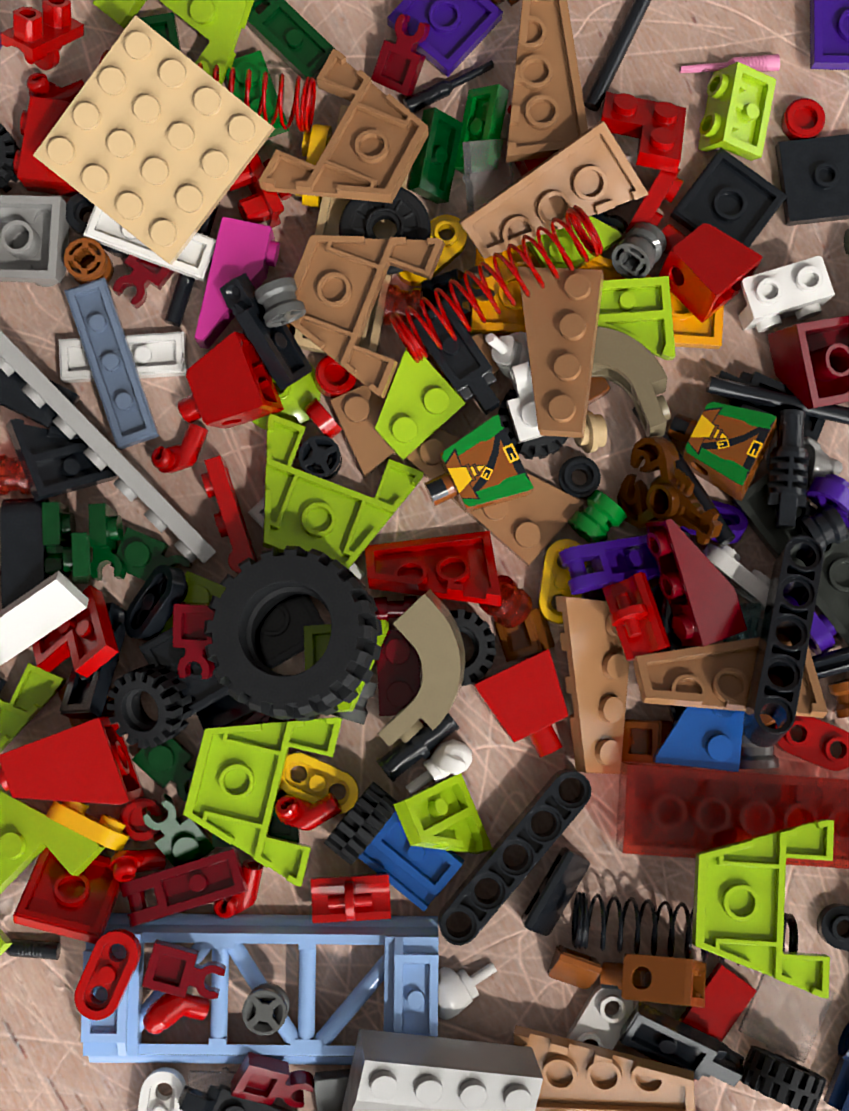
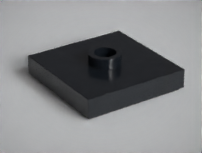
[775,134,849,226]
[670,148,788,247]

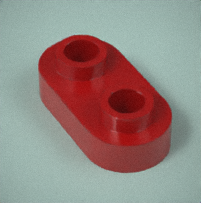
[625,168,684,234]
[771,716,849,771]
[74,929,141,1020]

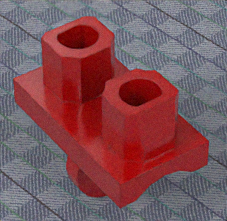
[0,0,84,70]
[229,153,292,228]
[602,572,670,661]
[310,873,391,923]

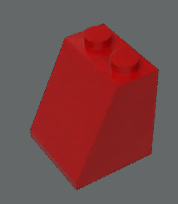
[0,716,145,805]

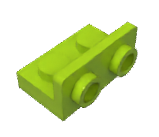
[698,62,776,161]

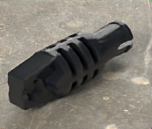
[767,409,809,530]

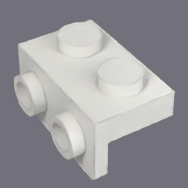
[738,256,835,332]

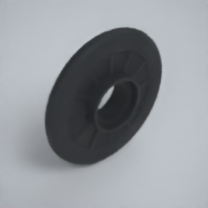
[339,187,431,275]

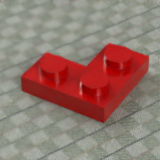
[600,92,686,173]
[32,585,119,678]

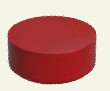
[781,98,825,140]
[314,355,357,398]
[304,398,343,439]
[120,797,165,841]

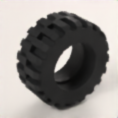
[204,546,382,721]

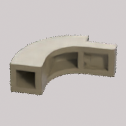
[592,327,671,437]
[378,590,465,747]

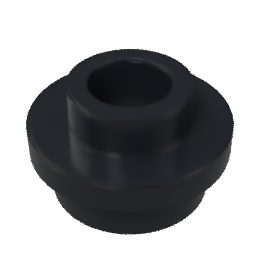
[558,456,601,498]

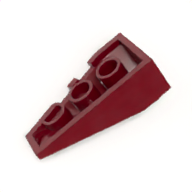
[767,315,849,410]

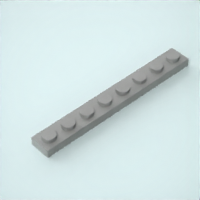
[0,330,216,564]

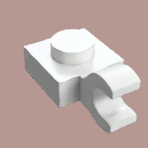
[506,362,542,444]

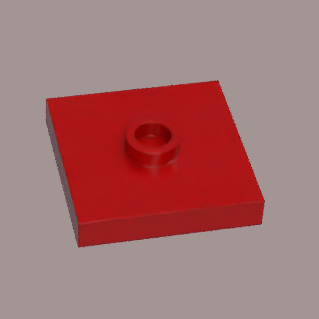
[13,847,123,944]

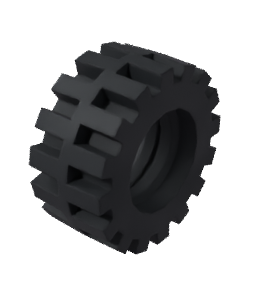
[740,1045,827,1111]

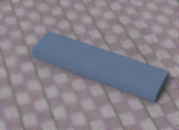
[65,277,160,450]

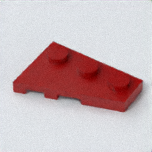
[365,531,502,606]

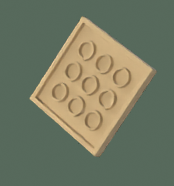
[33,15,275,265]

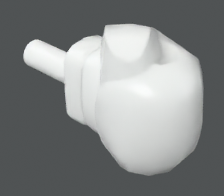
[485,332,531,379]
[405,739,472,795]
[438,962,497,1020]

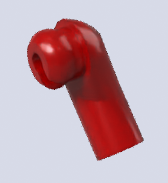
[26,73,84,102]
[151,423,209,474]
[275,793,342,831]
[109,848,166,882]
[213,859,264,919]
[143,993,210,1034]

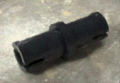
[376,713,459,782]

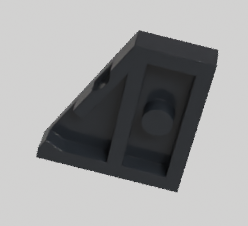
[6,419,117,502]

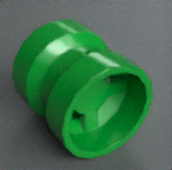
[568,489,627,544]

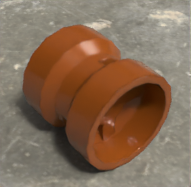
[63,237,114,285]

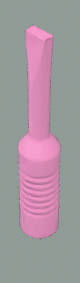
[680,54,780,74]

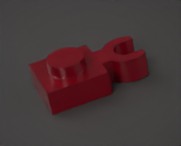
[371,14,430,96]
[113,255,175,309]
[173,602,215,679]
[142,939,226,999]
[230,1052,314,1108]

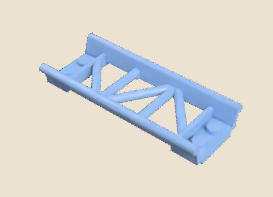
[81,913,439,1065]

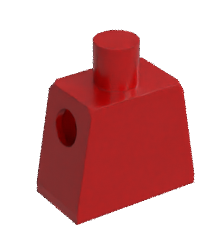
[659,223,763,323]
[178,332,284,429]
[473,649,568,758]

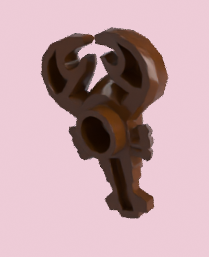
[617,436,723,545]

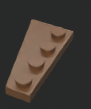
[505,0,588,163]
[458,121,649,259]
[518,267,604,438]
[330,332,499,478]
[405,428,585,566]
[555,596,629,774]
[633,634,828,718]
[513,1025,695,1111]

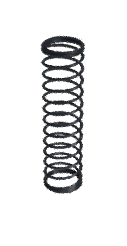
[572,891,798,966]

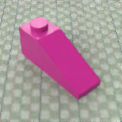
[194,216,280,349]

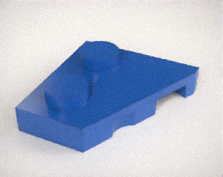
[653,707,745,772]

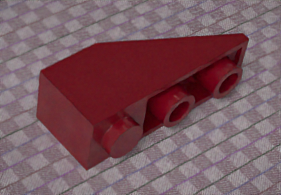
[645,519,747,647]

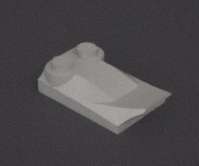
[0,195,69,287]

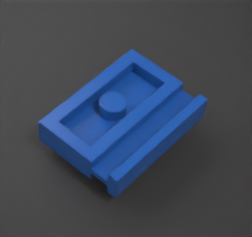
[358,811,464,911]

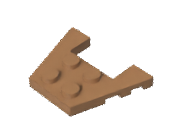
[259,49,429,203]
[290,235,445,399]

